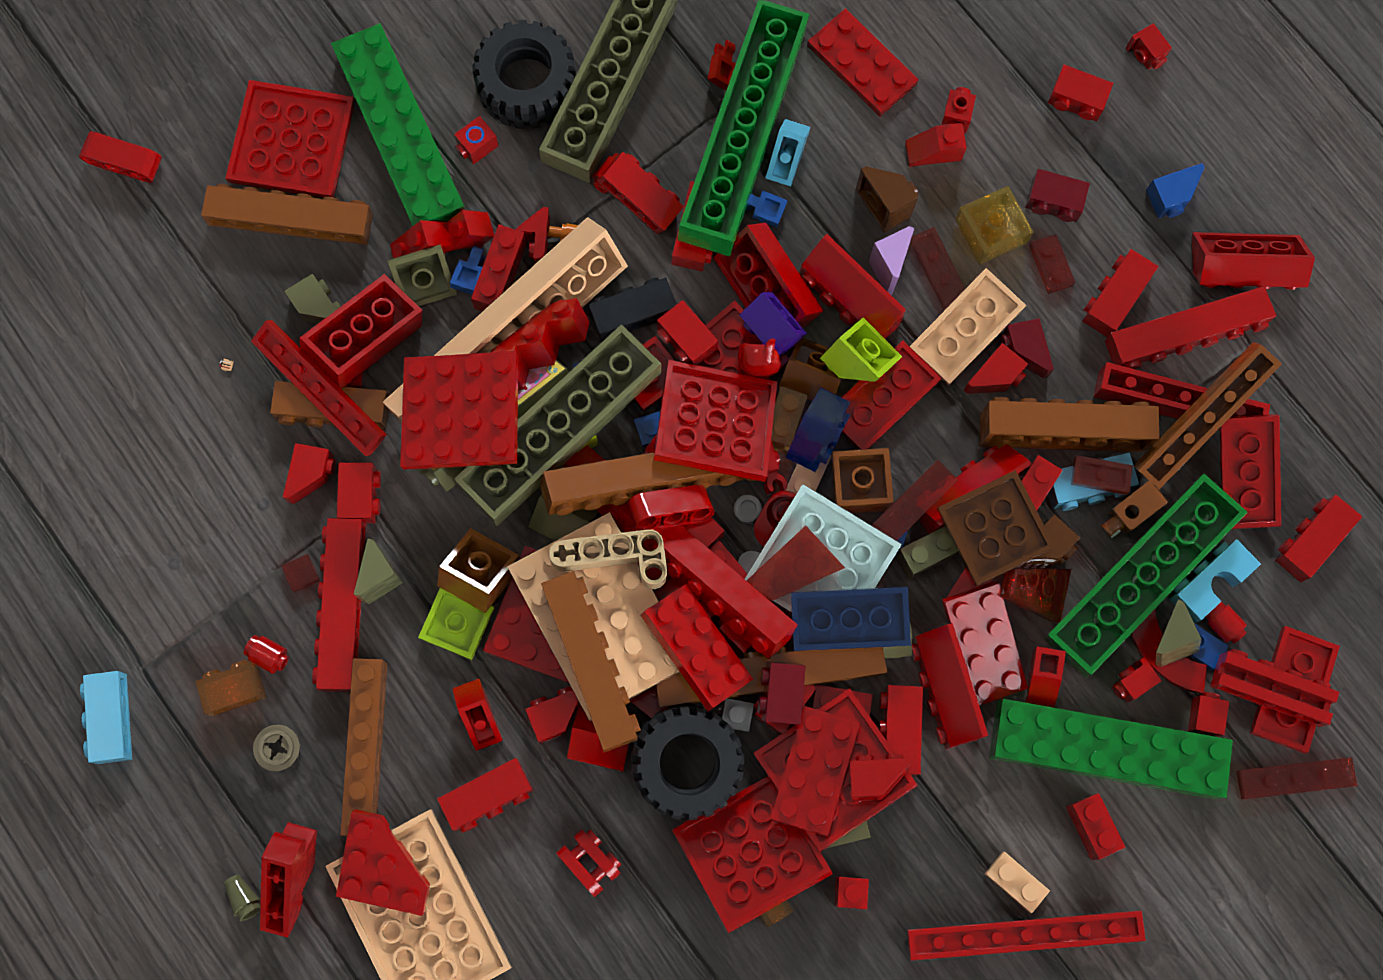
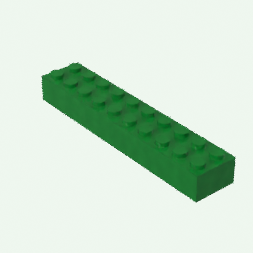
[678,0,809,256]

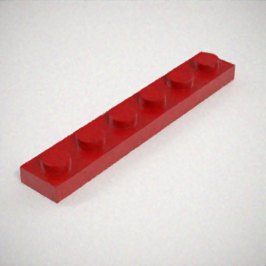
[251,320,387,456]

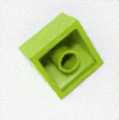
[820,317,902,382]

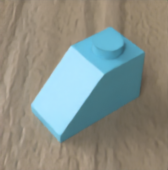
[766,119,810,186]

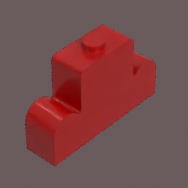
[260,822,317,938]

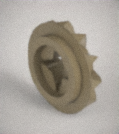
[253,725,301,771]

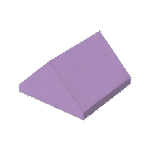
[869,226,914,296]

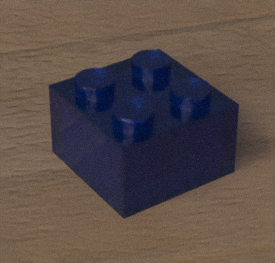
[785,387,851,472]

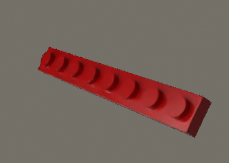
[907,911,1146,961]

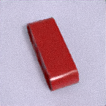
[79,131,162,183]
[628,485,714,531]

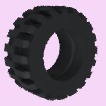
[472,20,576,129]
[630,705,744,820]

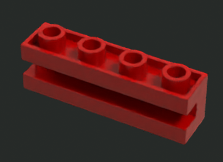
[1210,649,1339,727]

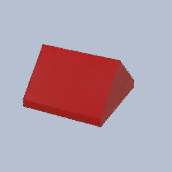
[567,704,636,771]

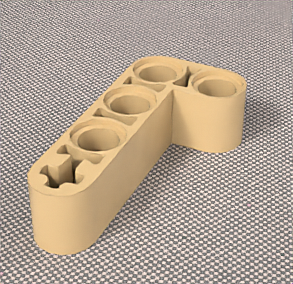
[549,530,667,589]

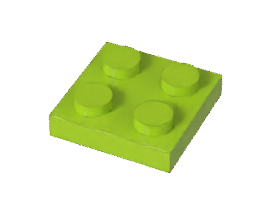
[418,588,494,660]

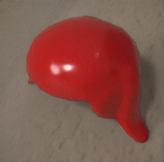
[738,336,781,377]

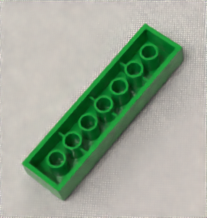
[331,23,465,227]
[1044,474,1247,679]
[989,699,1233,799]

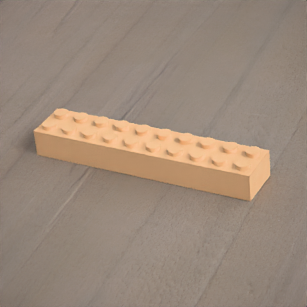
[383,217,628,425]

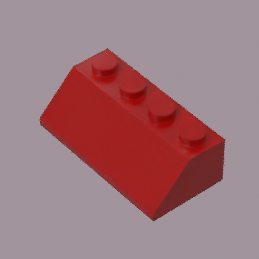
[714,222,824,328]
[1192,232,1315,290]
[799,234,906,340]
[913,444,1032,534]
[912,623,989,749]

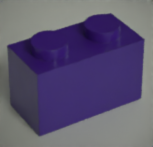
[740,292,807,356]

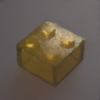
[955,186,1033,265]

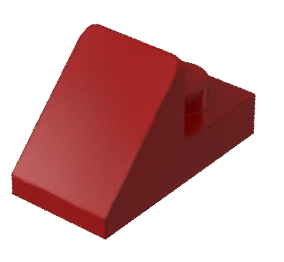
[515,207,550,264]

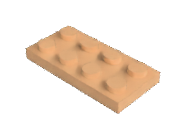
[910,268,1026,385]

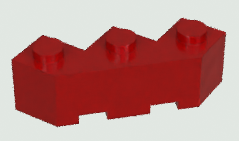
[490,298,589,390]

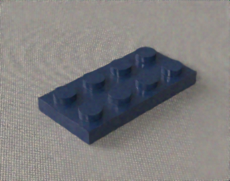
[791,587,911,651]

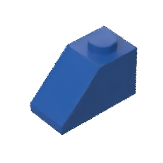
[1146,163,1205,218]

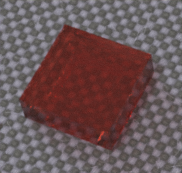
[281,554,320,593]

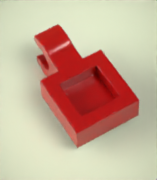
[708,40,736,91]
[764,442,788,494]

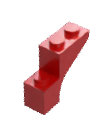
[390,210,494,259]

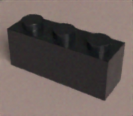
[589,277,677,342]

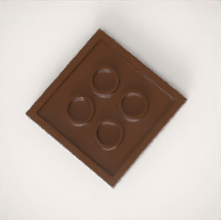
[937,470,1056,586]

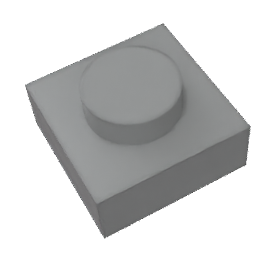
[722,699,754,733]

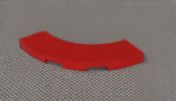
[1131,609,1207,694]

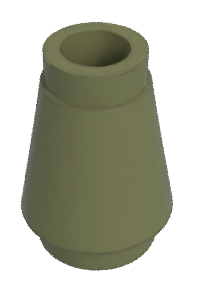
[224,874,261,921]

